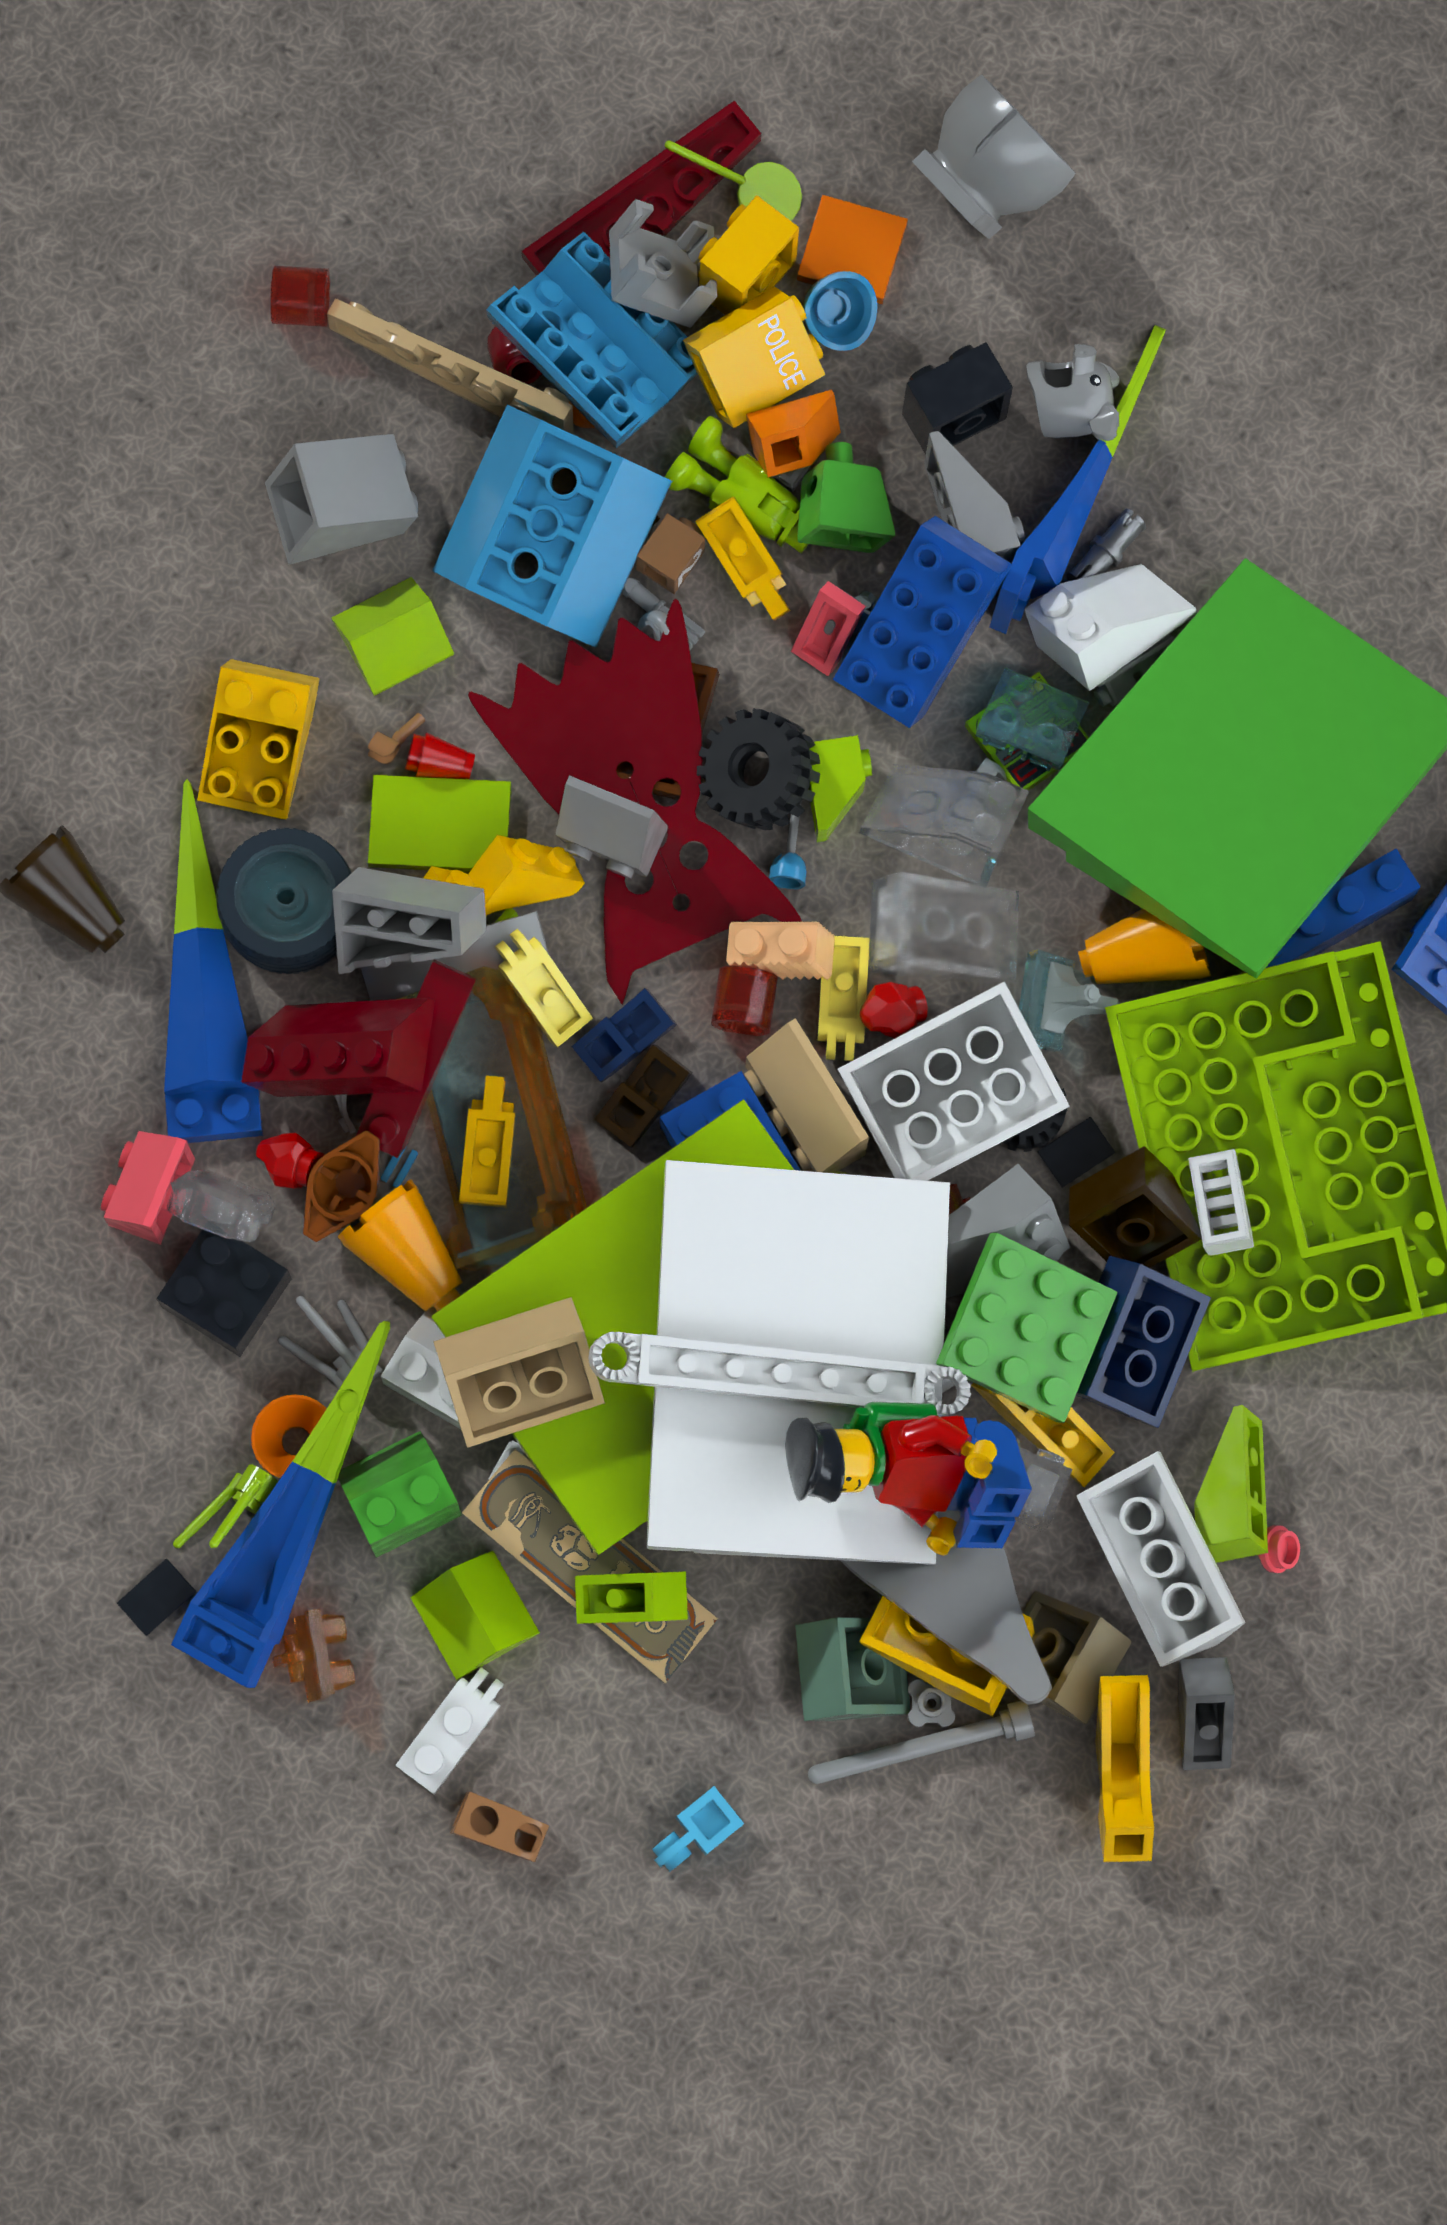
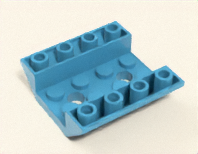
[486,232,698,448]
[432,404,672,647]

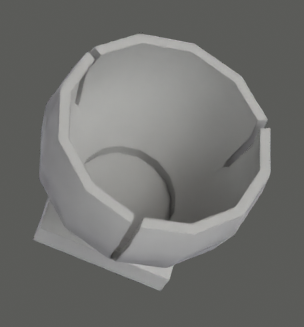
[912,74,1076,239]

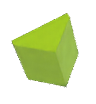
[331,577,454,696]
[410,1551,540,1680]

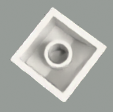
[381,1307,461,1429]

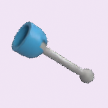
[769,801,807,890]

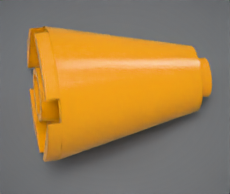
[1078,908,1211,984]
[337,1179,463,1312]

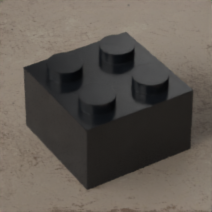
[902,342,1013,455]
[156,1220,292,1357]

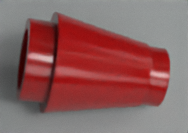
[405,732,475,779]

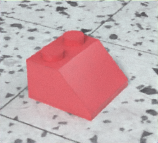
[101,1131,195,1245]

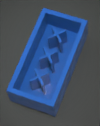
[833,516,1013,728]

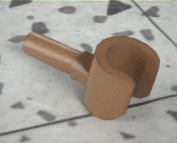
[368,713,425,764]

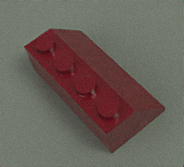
[241,998,435,1097]

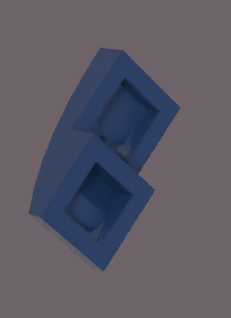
[571,988,677,1082]

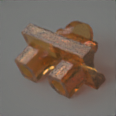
[272,1608,355,1703]

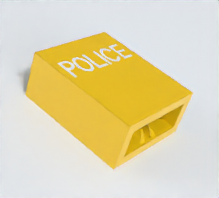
[683,287,825,428]

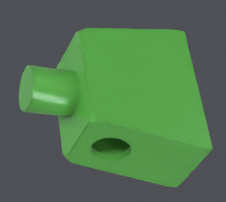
[797,442,895,553]

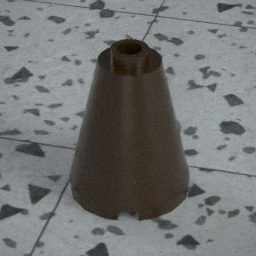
[0,825,125,953]

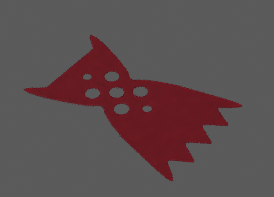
[468,599,802,1005]

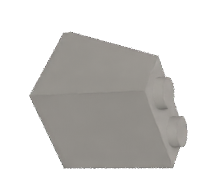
[265,434,418,565]

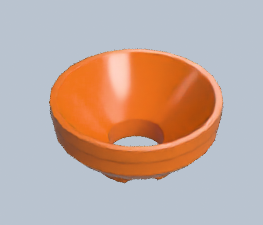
[251,1394,327,1479]

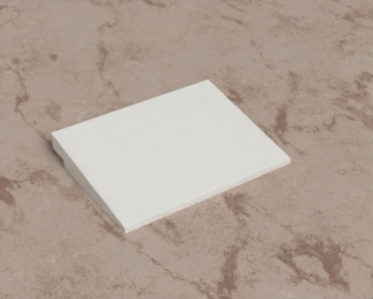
[646,1160,950,1565]

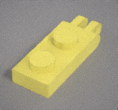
[495,929,593,1047]
[817,936,870,1061]

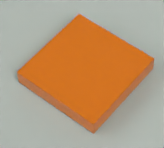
[797,195,908,304]

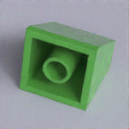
[338,1431,462,1558]

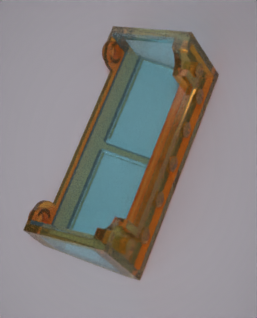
[399,966,587,1271]

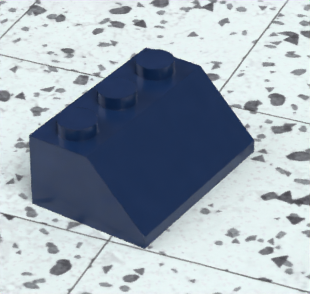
[1076,1256,1211,1428]

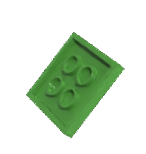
[936,1233,1118,1423]

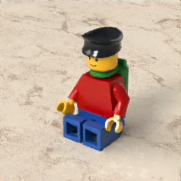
[785,1402,1032,1556]

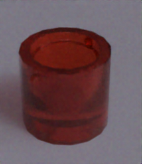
[271,266,330,327]
[711,966,778,1036]

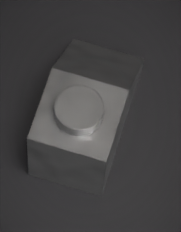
[1178,1657,1235,1770]

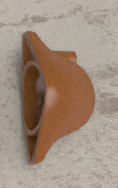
[303,1131,380,1242]

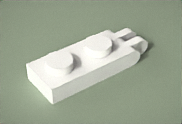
[395,1667,504,1795]

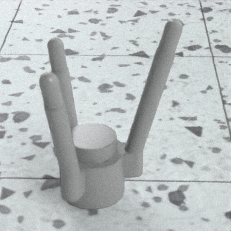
[278,1296,383,1389]

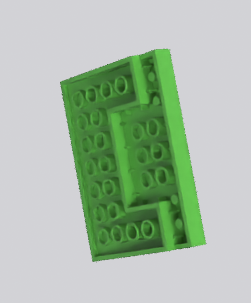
[1028,558,1447,979]

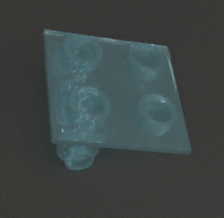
[975,668,1089,772]

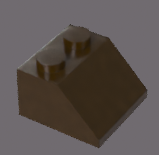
[1069,1146,1202,1268]

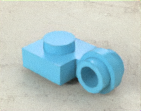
[652,1786,744,1872]

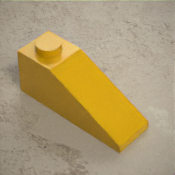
[971,1382,1115,1487]

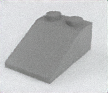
[924,431,1025,564]
[946,1164,1070,1298]

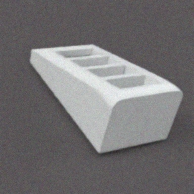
[1188,1149,1254,1256]

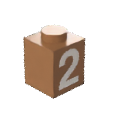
[636,513,705,594]

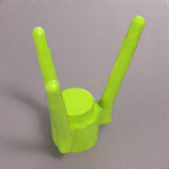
[173,1464,278,1549]

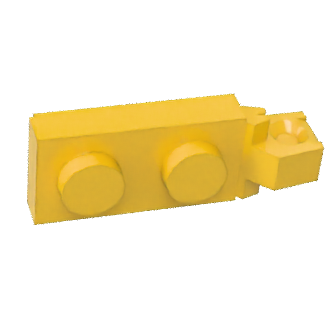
[695,496,790,620]
[459,1075,516,1208]

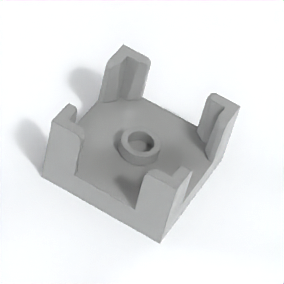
[609,199,718,328]

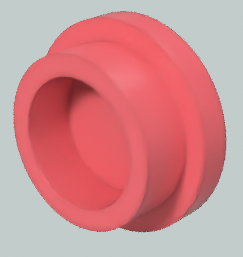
[1258,1525,1300,1573]

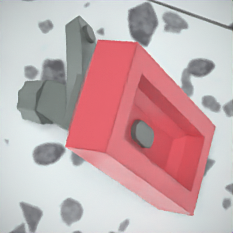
[791,581,876,676]

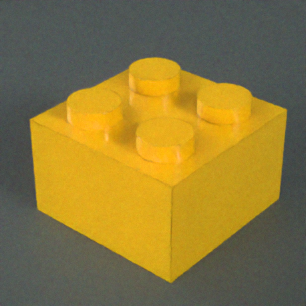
[698,195,799,315]

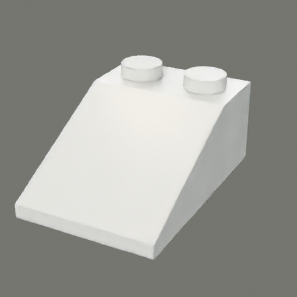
[1024,564,1197,691]

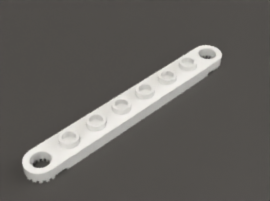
[589,1331,971,1416]

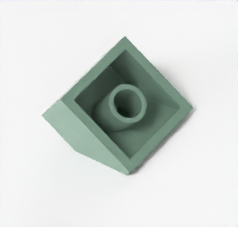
[795,1617,910,1721]

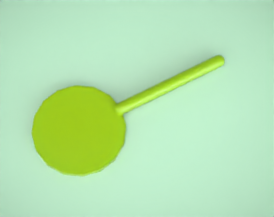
[665,141,802,221]

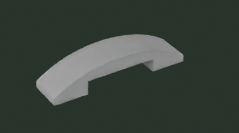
[361,911,550,1001]

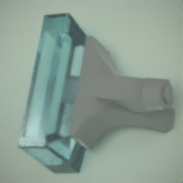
[1019,949,1119,1052]

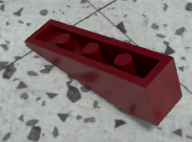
[356,960,477,1158]

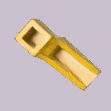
[423,835,585,916]
[1095,1675,1154,1862]

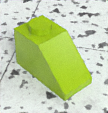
[808,735,872,842]
[575,1571,688,1624]

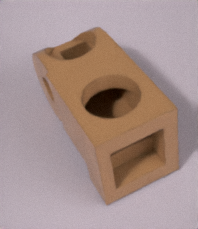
[450,1791,549,1862]

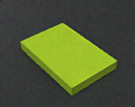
[368,775,511,872]

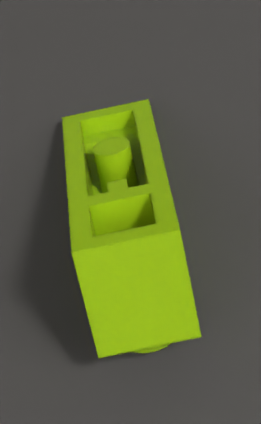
[1194,1405,1268,1563]

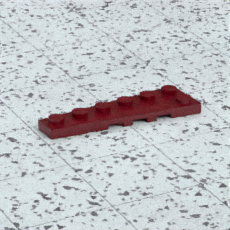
[521,100,762,276]

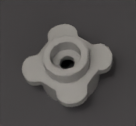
[908,1679,955,1727]

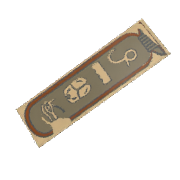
[462,1449,718,1683]

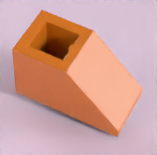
[746,389,841,478]

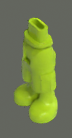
[665,416,809,554]

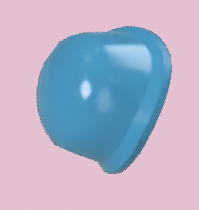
[803,271,878,351]

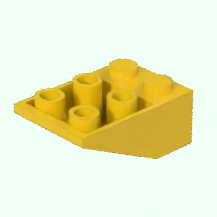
[197,659,320,820]

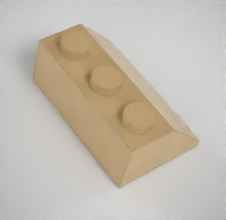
[743,1018,869,1173]
[433,1297,605,1448]

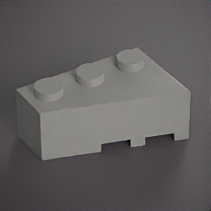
[332,867,487,974]

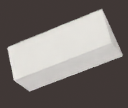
[1076,1451,1245,1667]

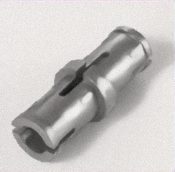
[1066,508,1146,581]

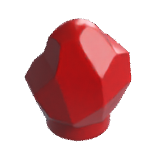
[859,982,928,1039]
[256,1133,324,1189]

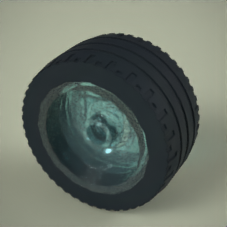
[216,828,351,974]

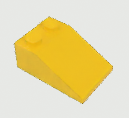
[859,1596,1035,1717]

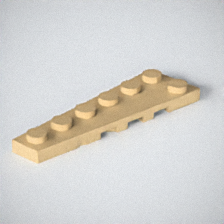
[327,299,574,435]

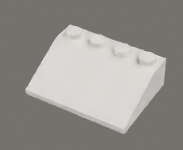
[838,981,1070,1181]

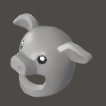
[1026,344,1120,441]

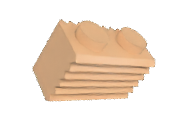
[726,922,835,980]

